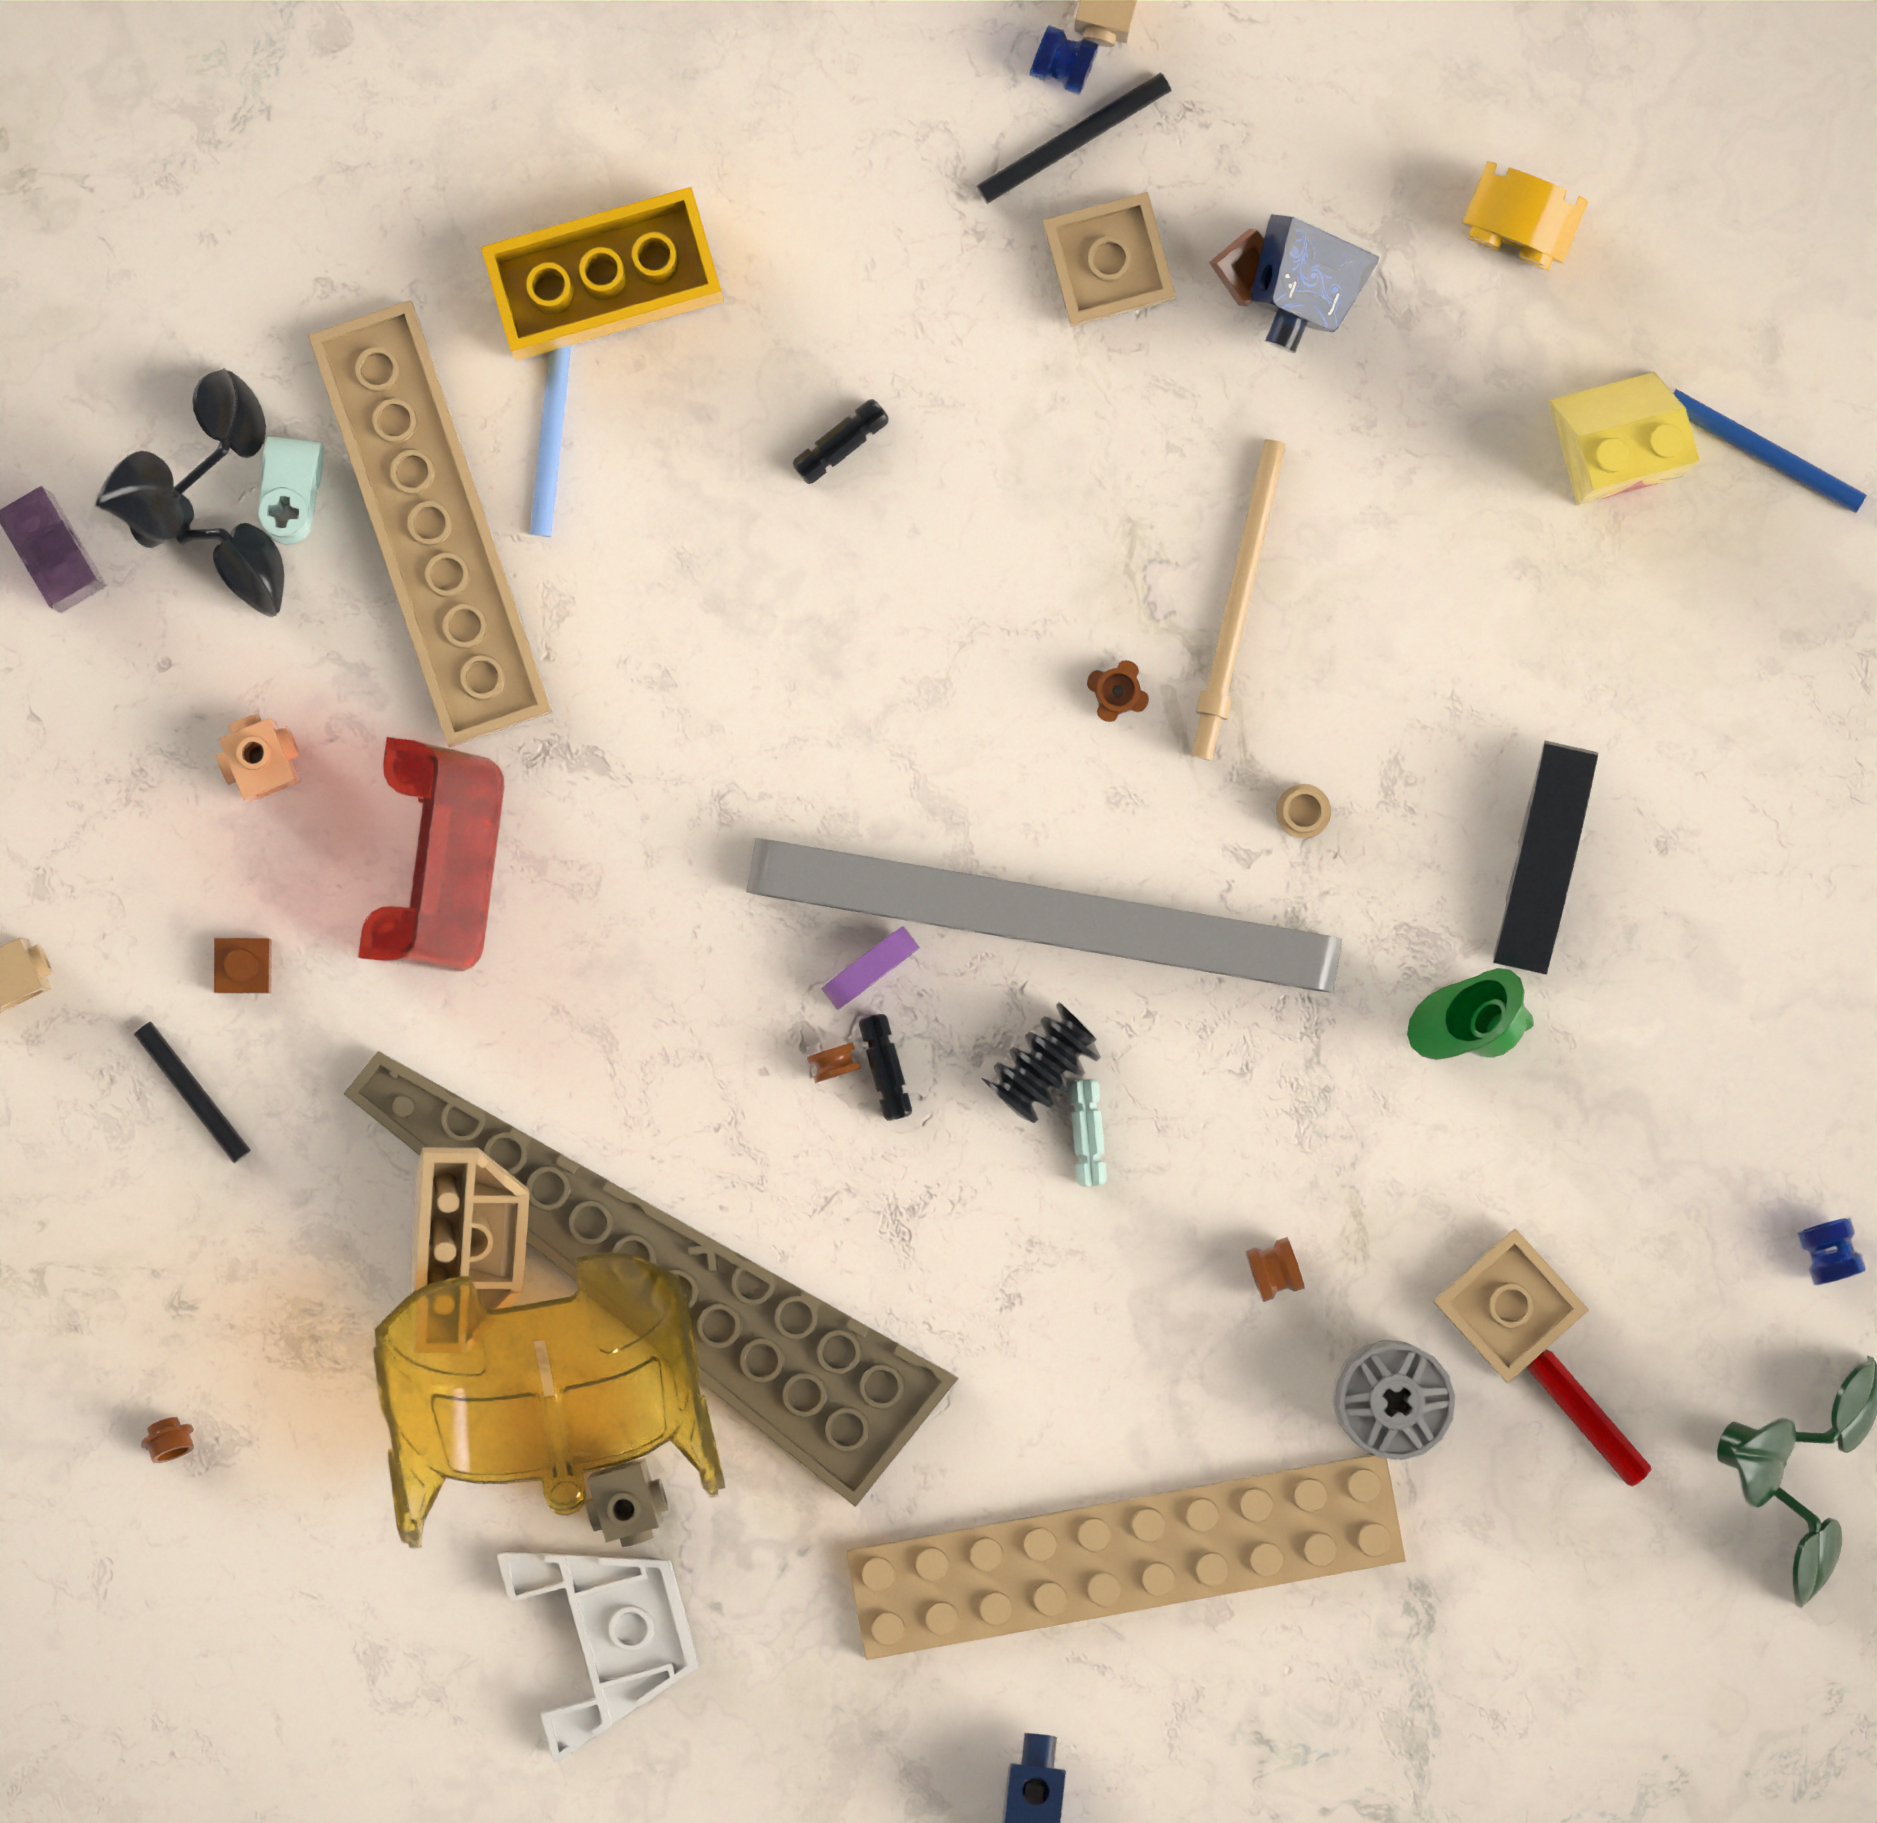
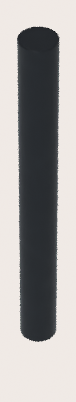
[976,72,1172,204]

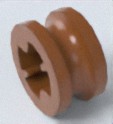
[807,1042,861,1083]

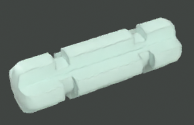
[1069,1079,1107,1187]

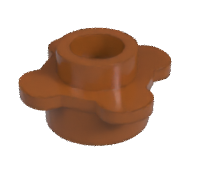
[1087,660,1149,722]

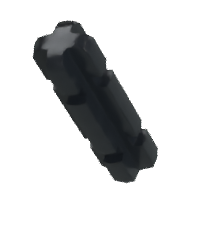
[793,399,889,484]
[859,1014,912,1121]

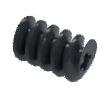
[981,1002,1101,1123]

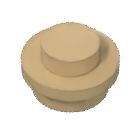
[1276,784,1331,839]

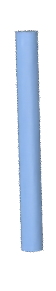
[530,346,571,537]

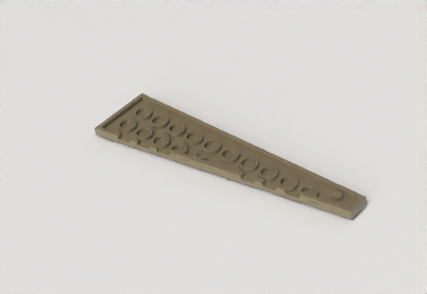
[343,1051,959,1507]

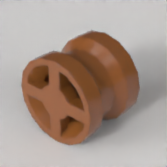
[1245,1237,1305,1302]

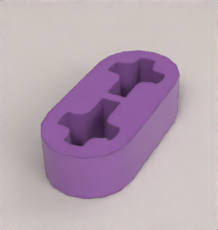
[821,926,920,1011]

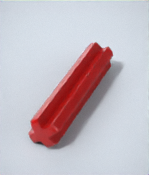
[1527,1349,1652,1487]

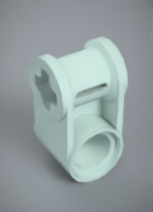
[258,436,324,545]

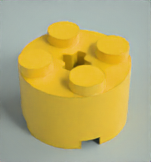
[1462,161,1588,271]

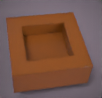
[1209,229,1264,307]
[214,938,272,994]

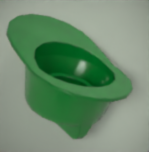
[1407,968,1534,1060]

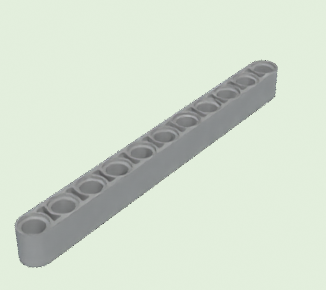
[746,838,1342,993]

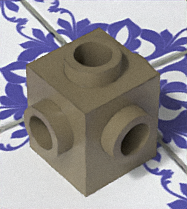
[585,1457,669,1547]

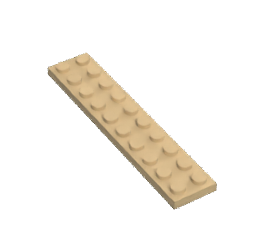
[846,1454,1406,1660]

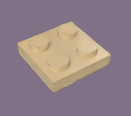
[1042,192,1176,327]
[1433,1228,1589,1383]

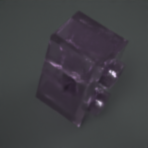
[0,486,107,614]

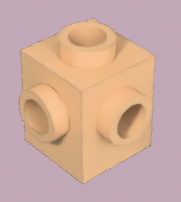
[216,714,300,803]

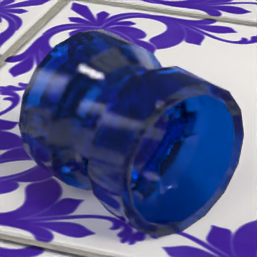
[1029,25,1099,95]
[1797,1217,1866,1285]

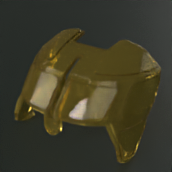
[373,1253,725,1549]

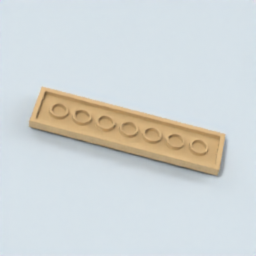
[308,300,553,748]

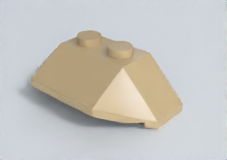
[410,1148,530,1350]

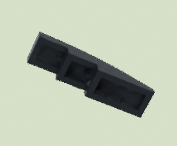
[1493,740,1598,975]

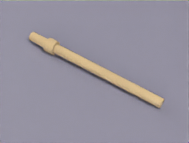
[1191,439,1286,761]

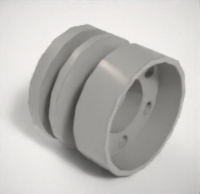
[1332,1340,1455,1460]

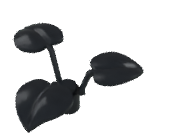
[95,368,284,618]

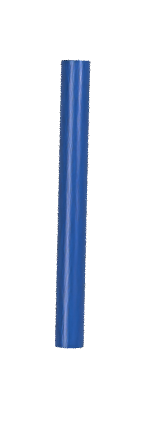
[1673,389,1867,513]

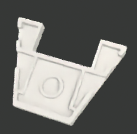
[496,1551,699,1763]

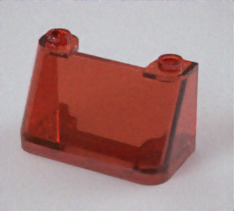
[358,737,505,972]

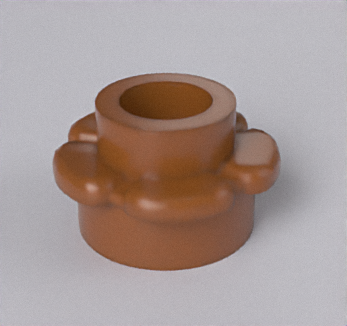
[141,1417,194,1463]

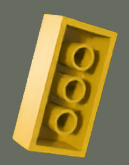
[481,186,724,361]

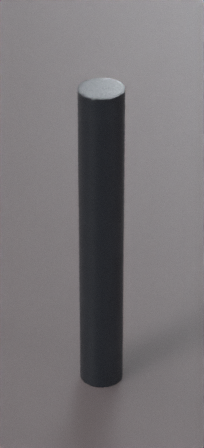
[134,1021,251,1164]

